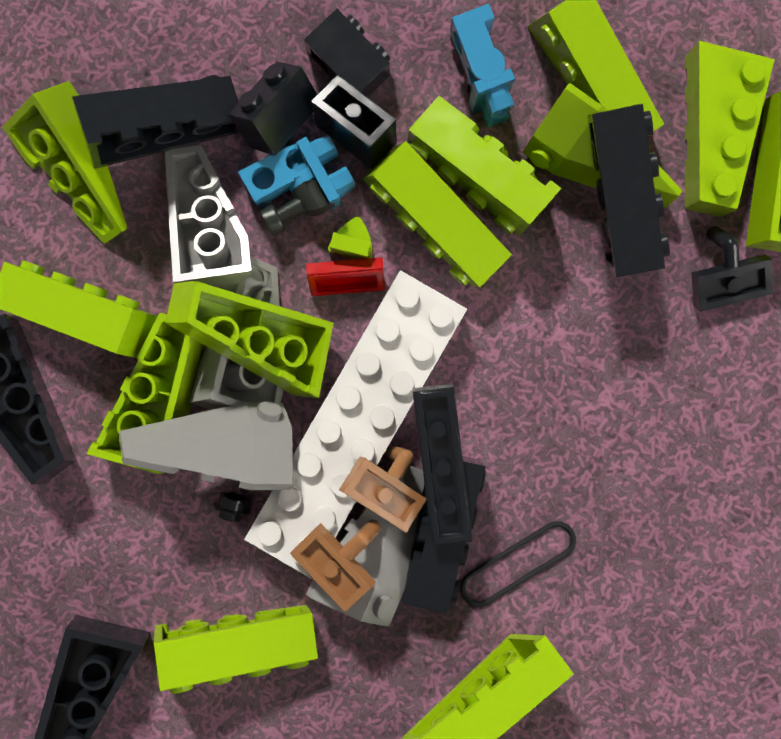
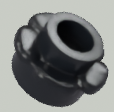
[213,492,250,522]

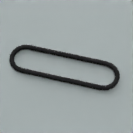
[460,521,576,607]

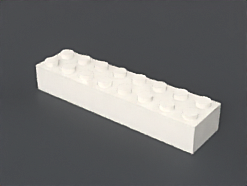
[244,270,467,579]

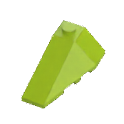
[2,81,128,244]
[522,83,683,209]

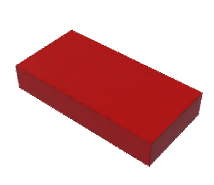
[306,257,385,296]

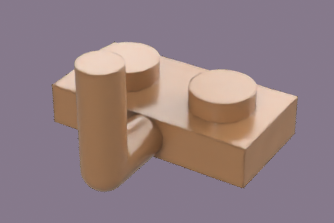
[339,445,426,532]
[290,519,381,612]

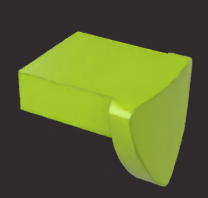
[328,217,372,259]

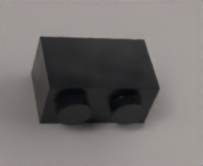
[304,8,390,97]
[228,61,317,156]
[311,75,397,169]

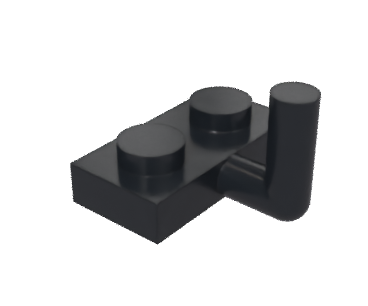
[691,226,773,312]

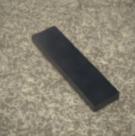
[413,384,473,546]

